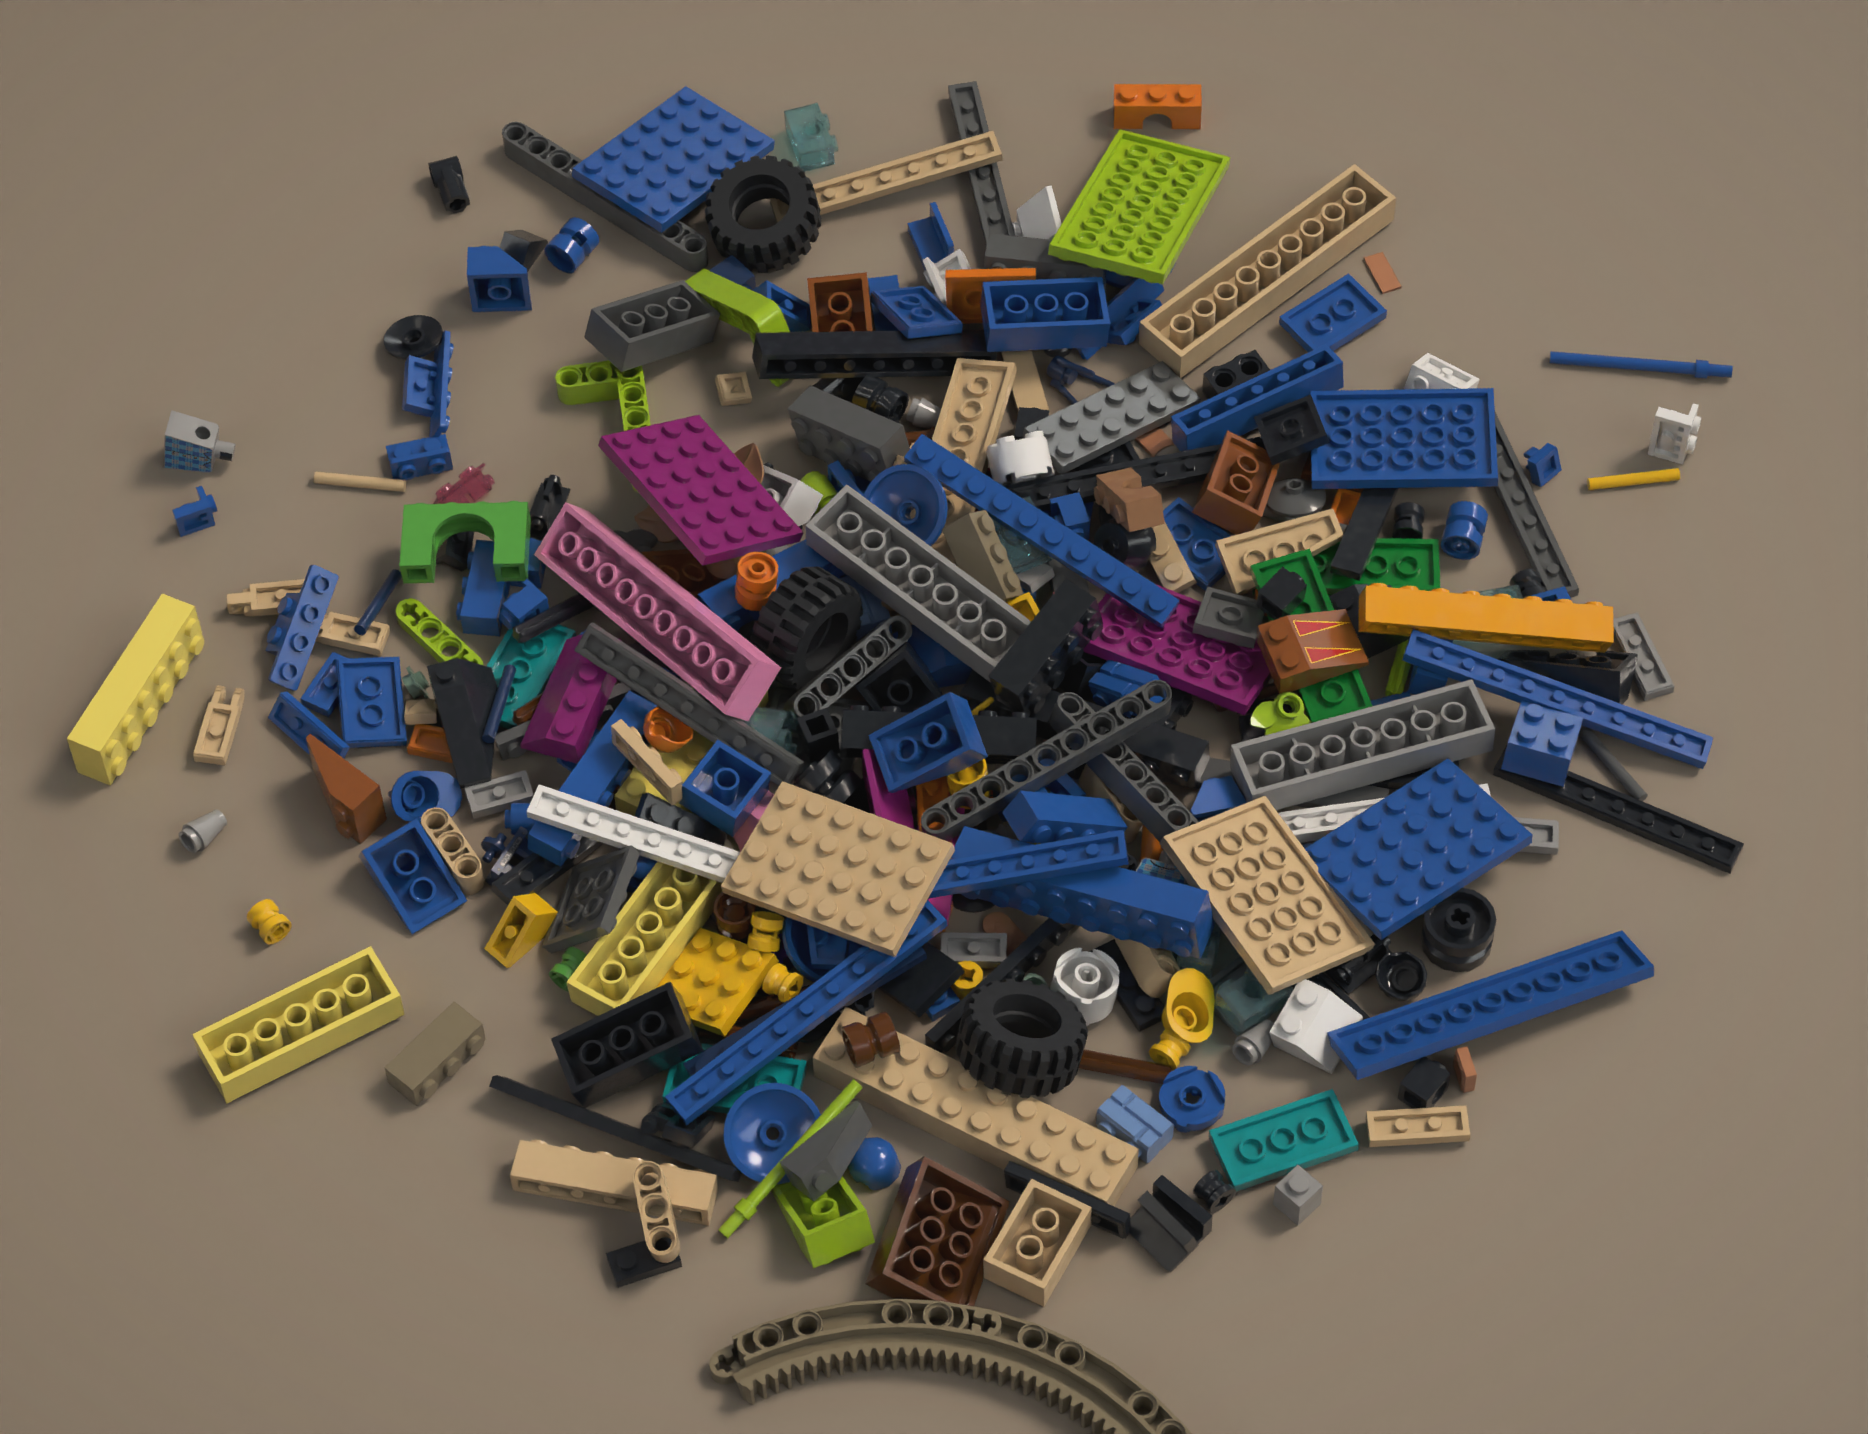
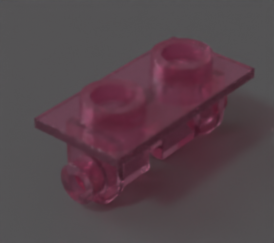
[433,463,495,504]

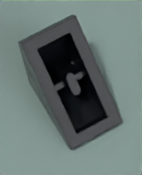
[500,230,548,272]

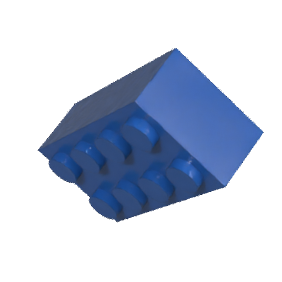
[980,277,1110,352]

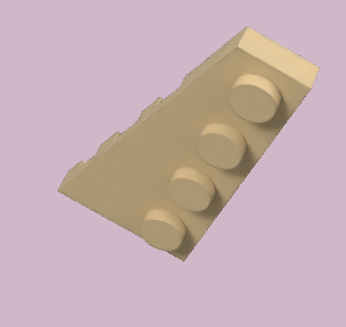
[1215,508,1344,596]

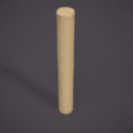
[314,471,406,492]

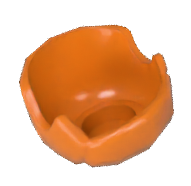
[643,706,694,753]

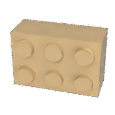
[983,1179,1092,1307]

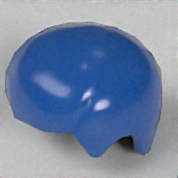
[848,1137,901,1190]

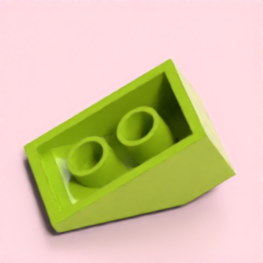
[771,1176,875,1269]

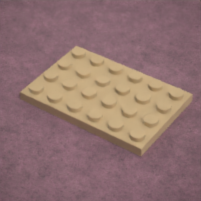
[721,781,955,957]
[1160,796,1375,995]

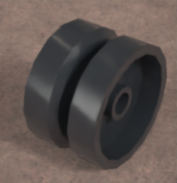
[792,749,863,803]
[1421,888,1497,972]

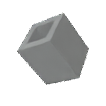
[1273,1165,1323,1226]

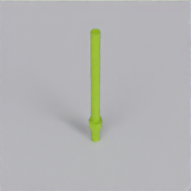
[718,1079,863,1239]

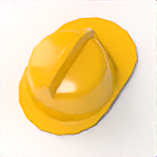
[1161,968,1215,1043]

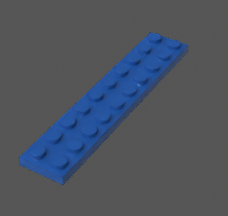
[1327,930,1654,1080]

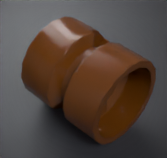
[714,892,757,944]
[841,1011,901,1068]

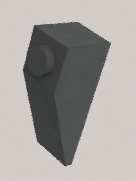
[780,1100,872,1201]

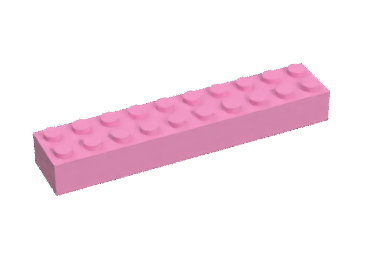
[534,502,781,721]

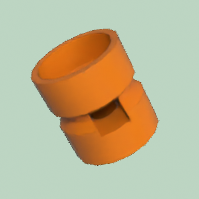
[735,552,778,611]

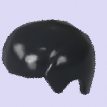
[1375,951,1428,1001]

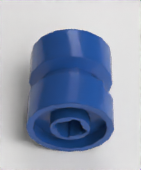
[544,217,600,273]
[1440,501,1488,560]

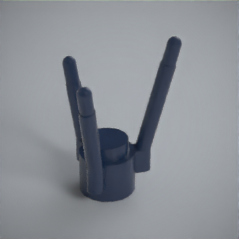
[1047,355,1115,405]

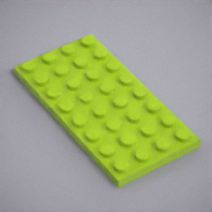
[1048,129,1231,284]

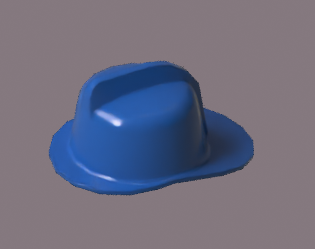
[388,771,462,822]

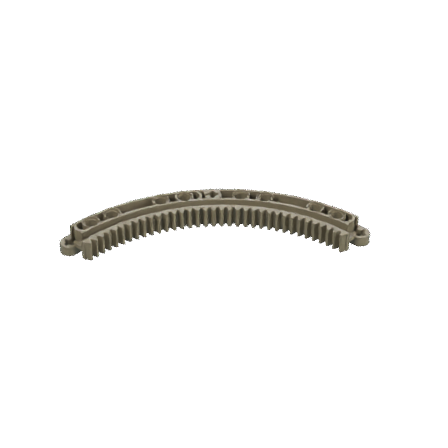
[709,1299,1192,1434]

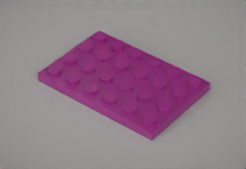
[598,415,804,566]
[1084,584,1271,715]

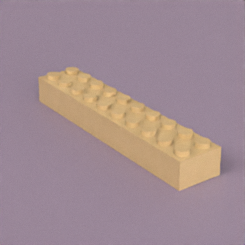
[1139,164,1396,378]
[813,1007,1139,1206]

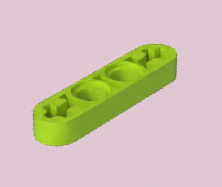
[395,598,484,665]

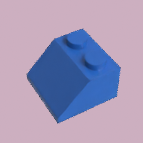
[467,246,532,312]

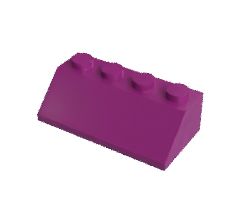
[520,634,621,763]
[862,749,919,831]

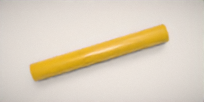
[1587,468,1680,490]

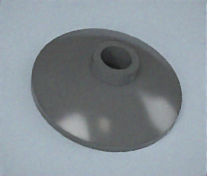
[1266,478,1326,518]

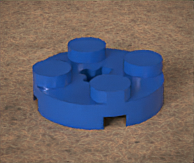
[1159,1066,1226,1133]

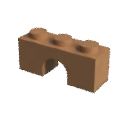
[1094,467,1165,532]

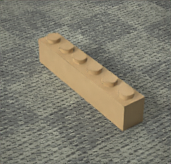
[510,1140,718,1226]

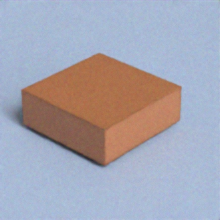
[1453,1046,1477,1093]

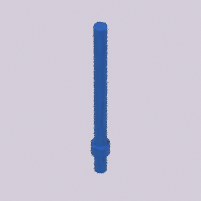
[1550,351,1733,379]

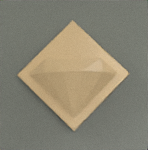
[715,372,752,406]
[404,699,438,725]

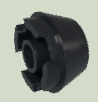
[1094,516,1156,572]

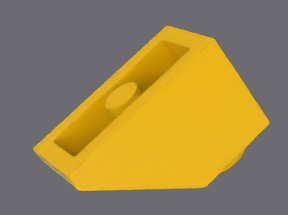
[484,893,558,968]

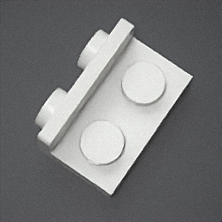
[1404,353,1480,389]
[1648,403,1702,465]

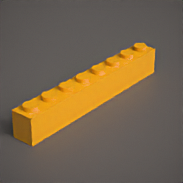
[1358,583,1614,653]

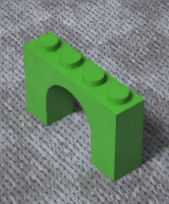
[399,501,531,584]

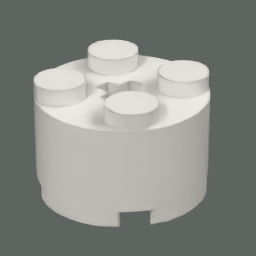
[986,431,1055,485]
[1050,948,1119,1026]

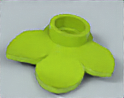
[1250,692,1311,735]

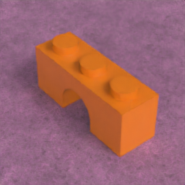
[1113,84,1202,129]

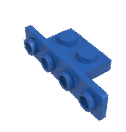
[1077,278,1164,360]
[402,330,454,437]
[265,565,339,691]

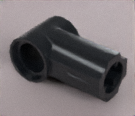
[428,156,470,214]

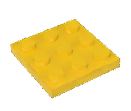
[655,928,779,1037]

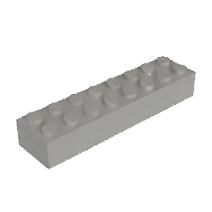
[805,484,1031,683]
[1230,679,1495,810]

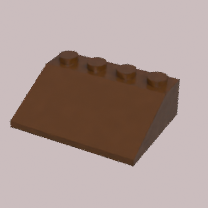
[865,1156,1010,1306]

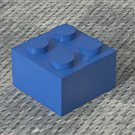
[1501,700,1583,787]
[679,740,771,837]

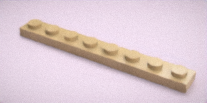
[769,131,1003,223]

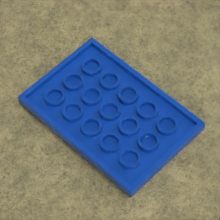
[572,86,775,233]
[1310,388,1498,489]
[1305,758,1533,940]

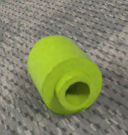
[801,471,837,515]

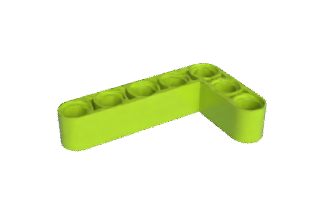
[685,269,790,387]
[555,360,651,493]

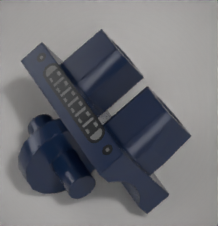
[481,826,534,886]

